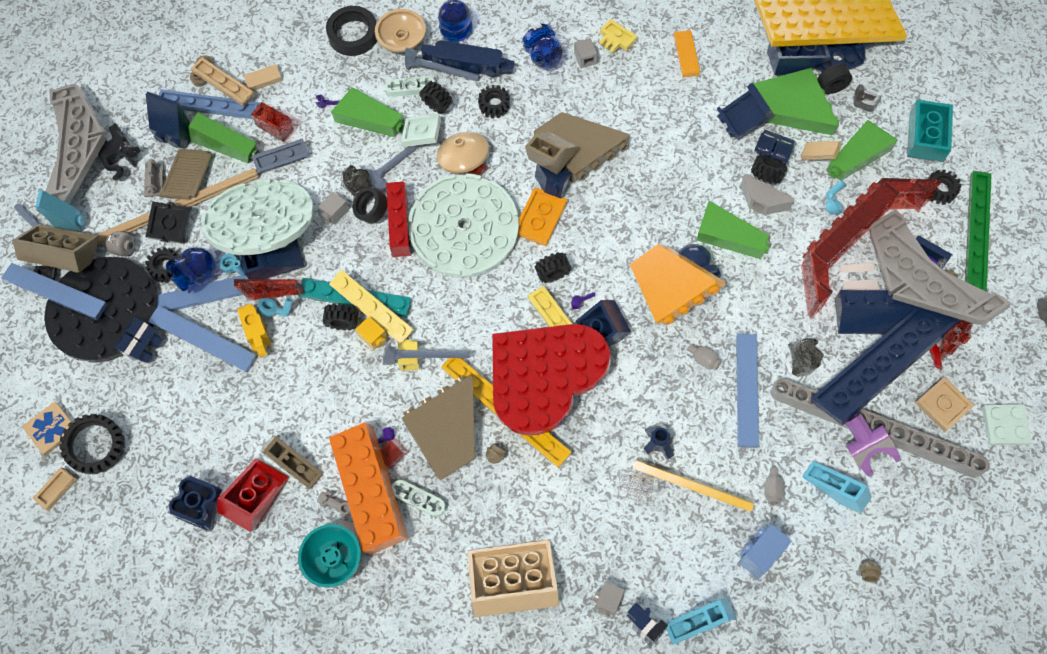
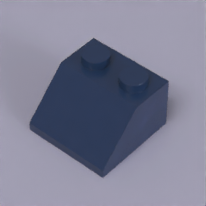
[576,300,632,347]

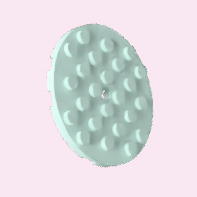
[408,174,519,277]
[201,179,314,255]

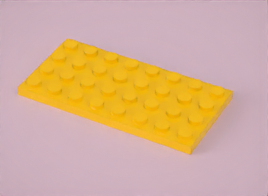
[755,0,908,47]

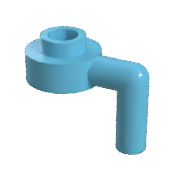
[825,180,846,216]
[219,254,245,276]
[257,297,293,317]

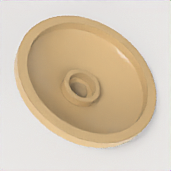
[375,9,426,52]
[437,131,489,173]

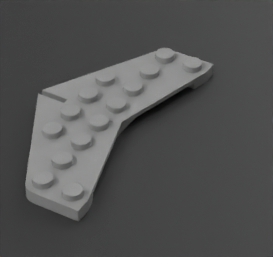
[36,84,107,214]
[870,209,1011,325]

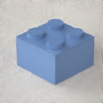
[738,524,792,580]

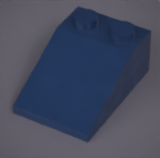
[767,43,831,75]
[146,91,191,149]

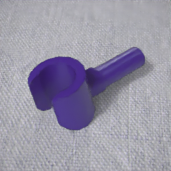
[315,95,340,108]
[571,292,596,309]
[377,427,395,444]

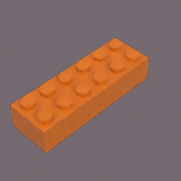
[329,422,409,554]

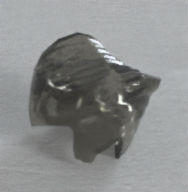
[340,165,372,197]
[788,338,824,377]

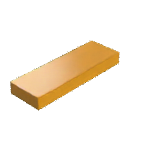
[674,30,700,77]

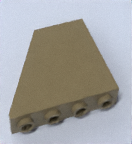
[534,112,630,183]
[401,375,475,480]

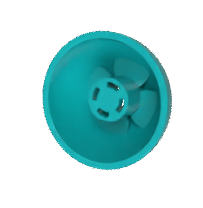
[298,524,361,588]

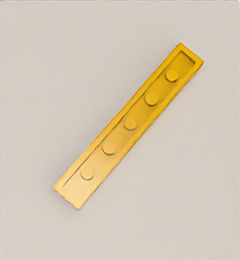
[633,459,754,511]

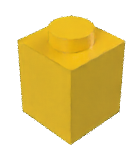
[355,317,387,350]

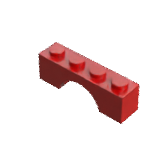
[386,181,411,257]

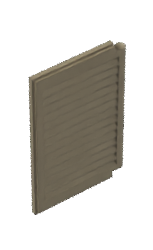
[159,149,212,200]

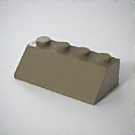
[12,224,99,272]

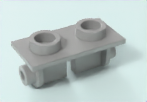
[144,159,163,197]

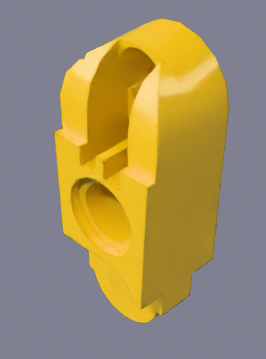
[237,304,272,358]

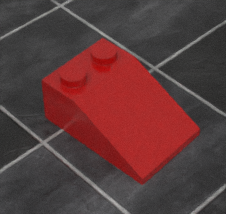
[217,458,289,532]

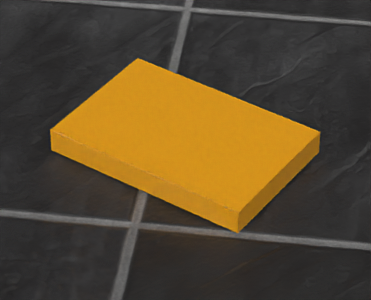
[518,187,568,247]

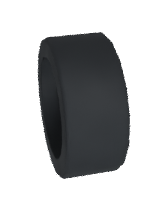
[352,187,387,224]

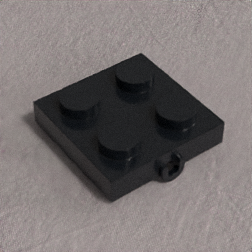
[145,201,191,244]

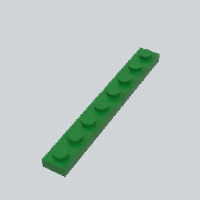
[965,171,992,292]

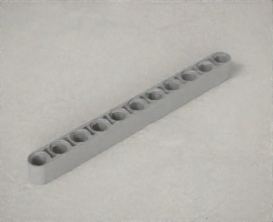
[770,378,990,478]

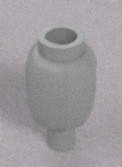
[687,344,722,371]
[764,468,784,506]

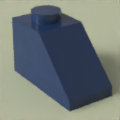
[535,164,571,199]

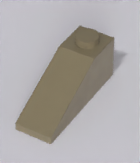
[260,435,323,489]

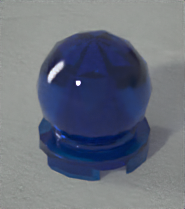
[438,0,473,43]
[522,24,563,70]
[166,246,216,293]

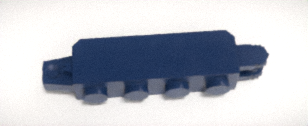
[421,40,515,77]

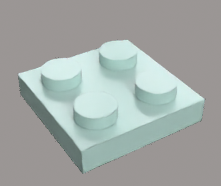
[401,114,441,147]
[982,404,1033,446]

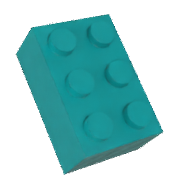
[907,100,953,162]

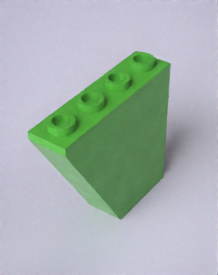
[753,68,839,135]

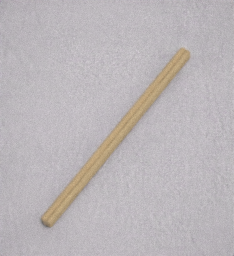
[96,168,259,246]

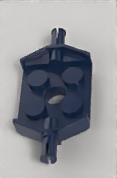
[808,42,874,72]

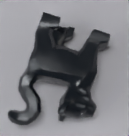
[98,123,141,181]

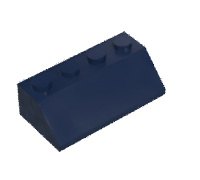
[835,290,917,335]

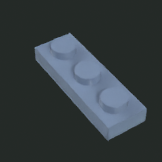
[252,138,309,173]

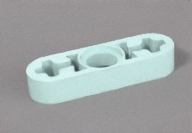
[385,76,435,97]
[392,480,446,517]

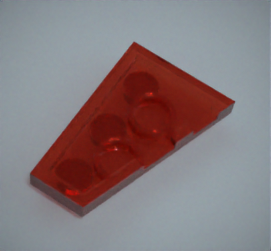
[233,279,304,301]

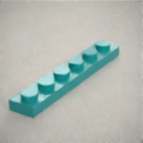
[298,278,412,318]

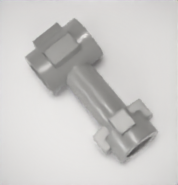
[317,491,352,519]

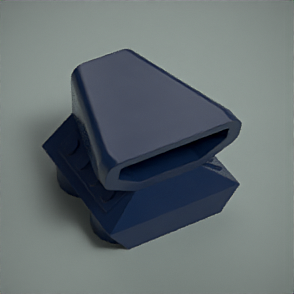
[167,475,223,532]

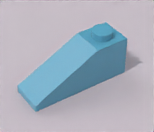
[35,190,85,232]
[802,461,871,514]
[666,598,737,645]

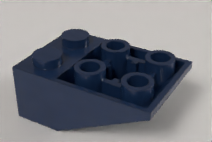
[240,239,305,283]

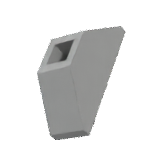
[741,174,795,215]

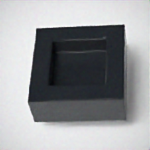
[34,266,57,281]

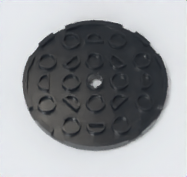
[44,257,158,363]

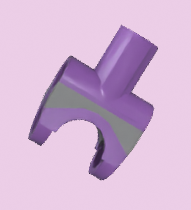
[845,413,901,477]

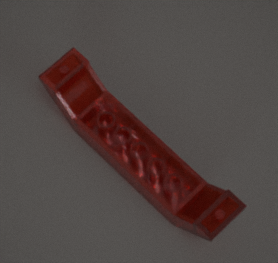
[801,178,942,319]

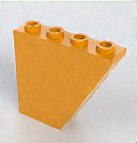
[630,244,726,325]

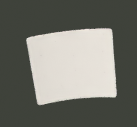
[840,263,880,290]

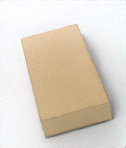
[244,64,282,91]
[801,141,842,160]
[32,467,78,511]

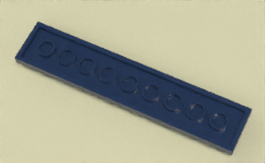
[811,307,963,426]

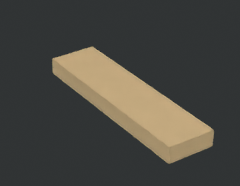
[190,57,255,107]

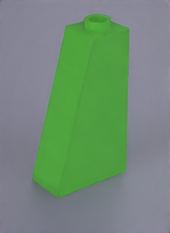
[331,87,405,137]
[189,112,258,163]
[826,120,898,180]
[696,201,770,259]

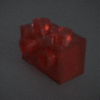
[251,102,294,142]

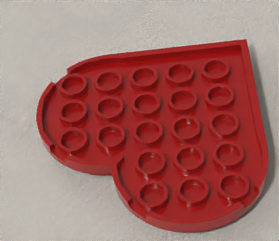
[492,324,611,436]

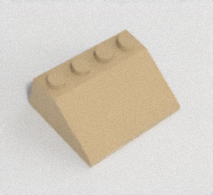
[468,540,559,618]

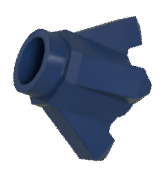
[643,426,676,460]

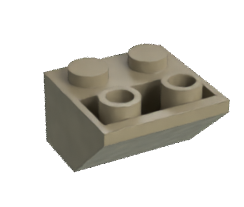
[525,132,579,175]

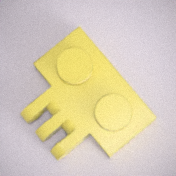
[599,19,637,53]

